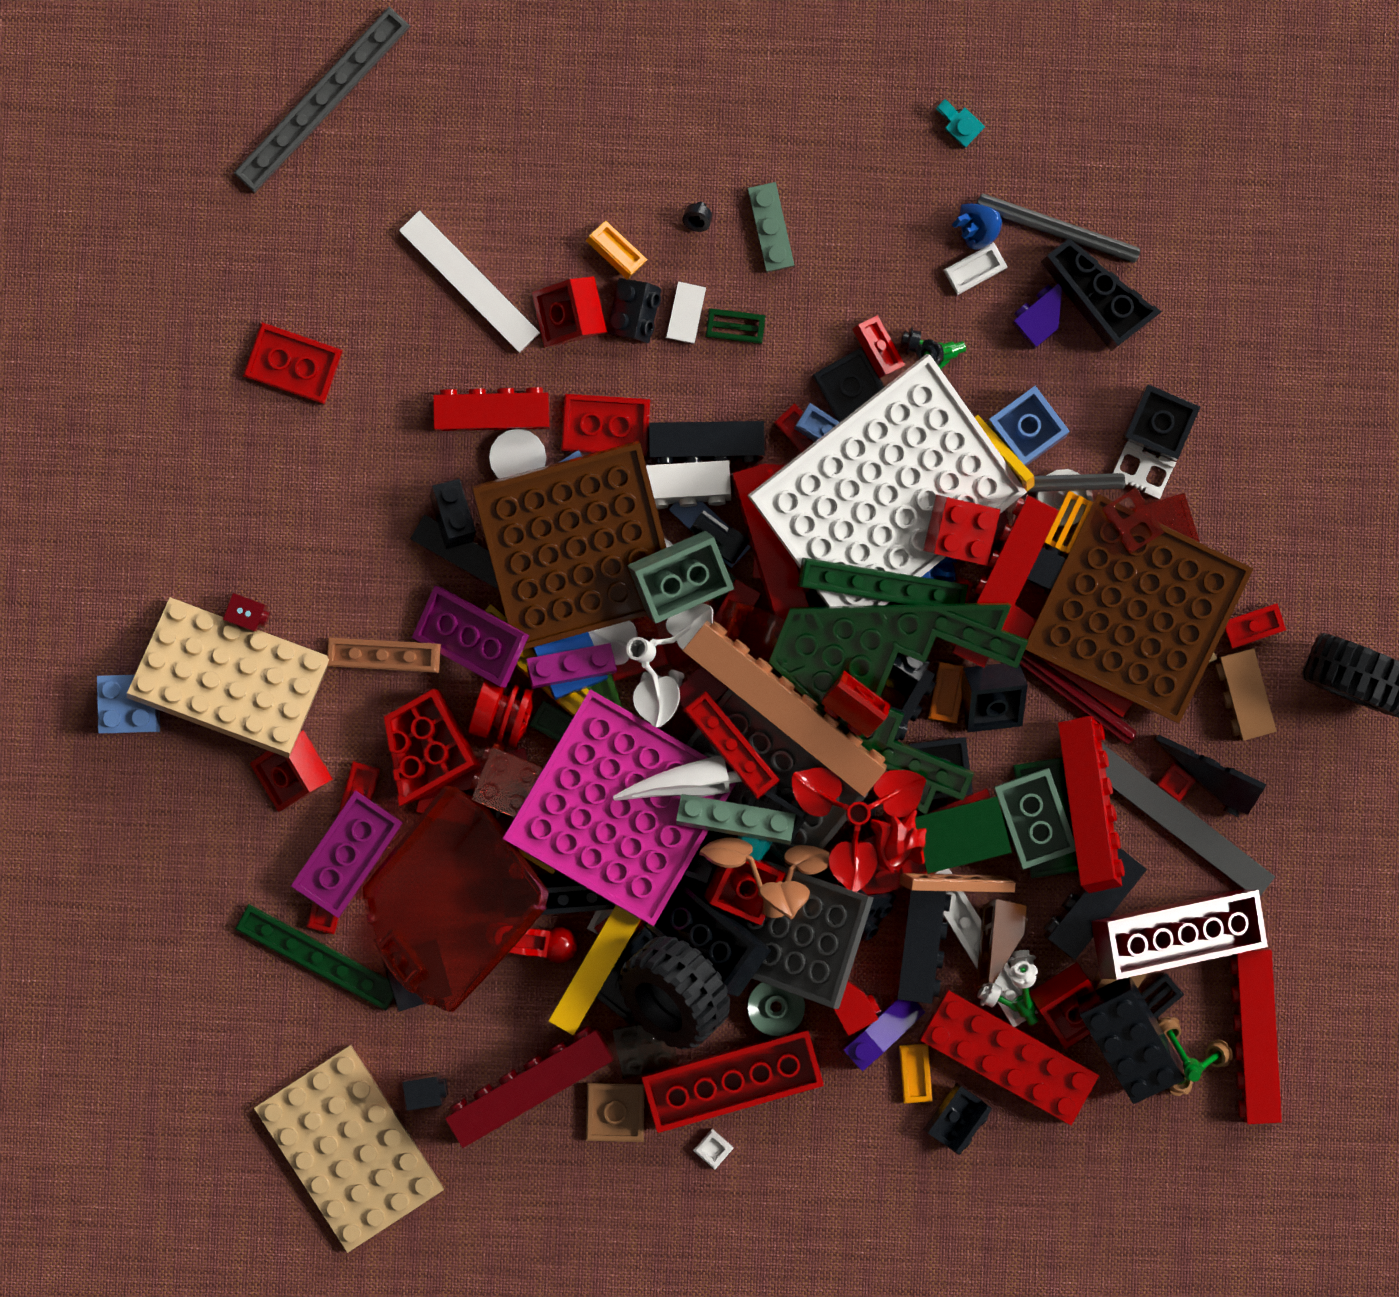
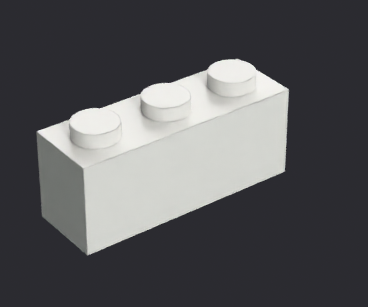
[646,460,731,509]

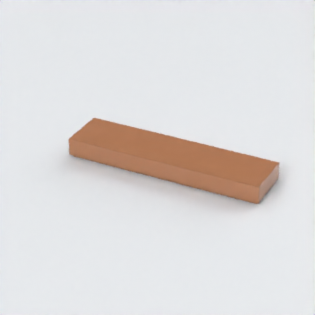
[327,638,441,673]
[899,873,1016,892]

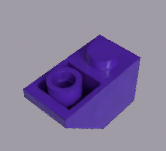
[1013,284,1062,349]

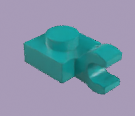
[936,99,985,148]

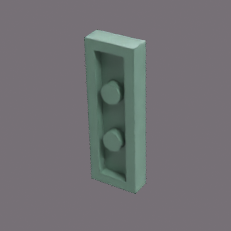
[748,182,794,273]

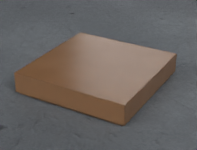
[586,1083,645,1142]

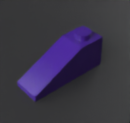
[842,998,925,1071]

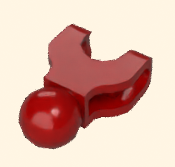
[486,921,577,963]

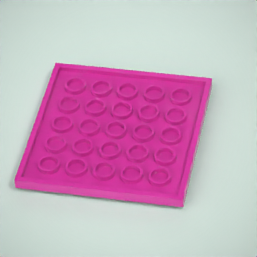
[503,689,736,927]

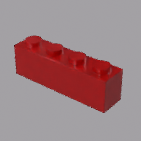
[433,387,550,431]

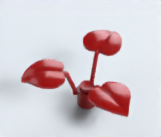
[792,768,926,892]

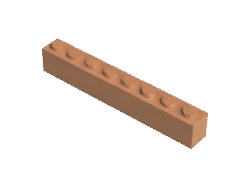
[683,621,887,797]

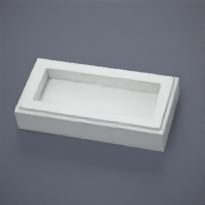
[944,242,1008,296]
[666,282,706,344]

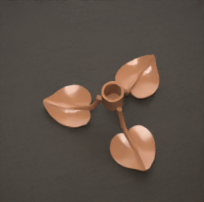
[699,838,830,919]

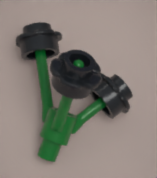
[900,327,966,370]

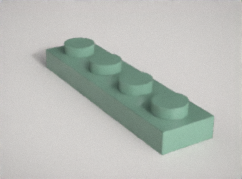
[676,794,796,845]

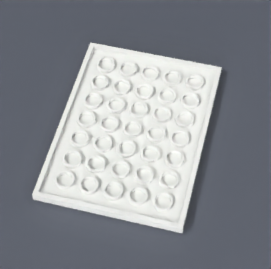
[748,354,1027,606]

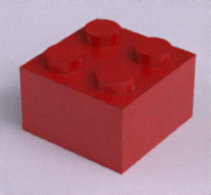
[923,494,1001,566]

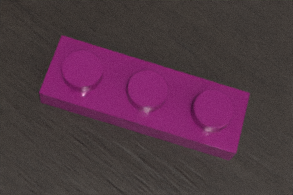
[526,643,617,689]

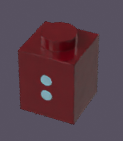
[223,593,270,632]

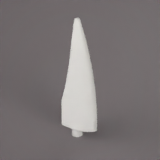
[613,755,742,801]

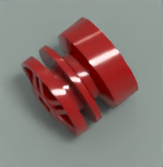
[469,679,533,748]

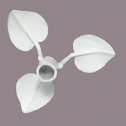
[588,603,713,727]

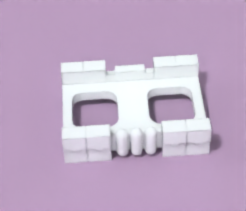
[1113,441,1176,499]

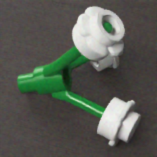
[977,950,1038,1026]

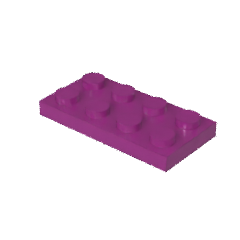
[412,586,529,687]
[291,790,404,918]

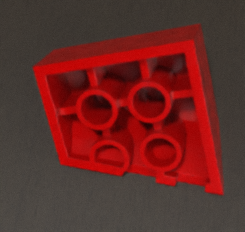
[384,689,480,806]

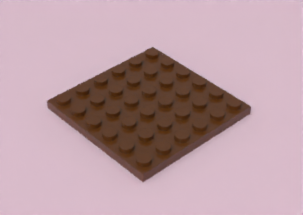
[471,441,667,650]
[1025,494,1254,724]

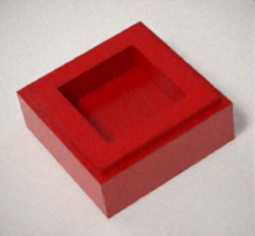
[1156,763,1196,802]

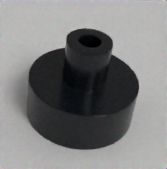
[682,202,713,232]

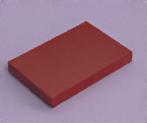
[243,322,343,405]
[561,394,650,457]

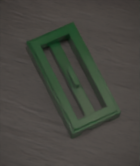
[706,308,766,344]

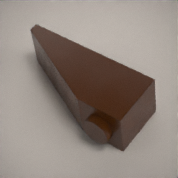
[976,899,1028,989]

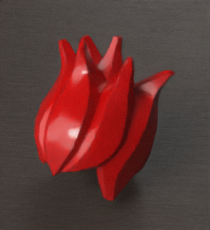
[871,809,927,873]

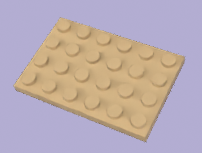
[127,597,329,758]
[254,1045,444,1253]

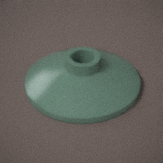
[748,982,805,1036]

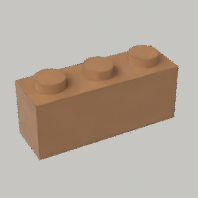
[1215,649,1277,741]

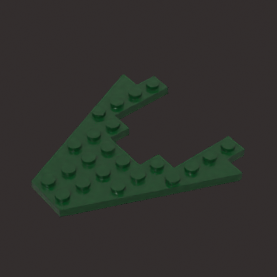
[769,603,1028,814]

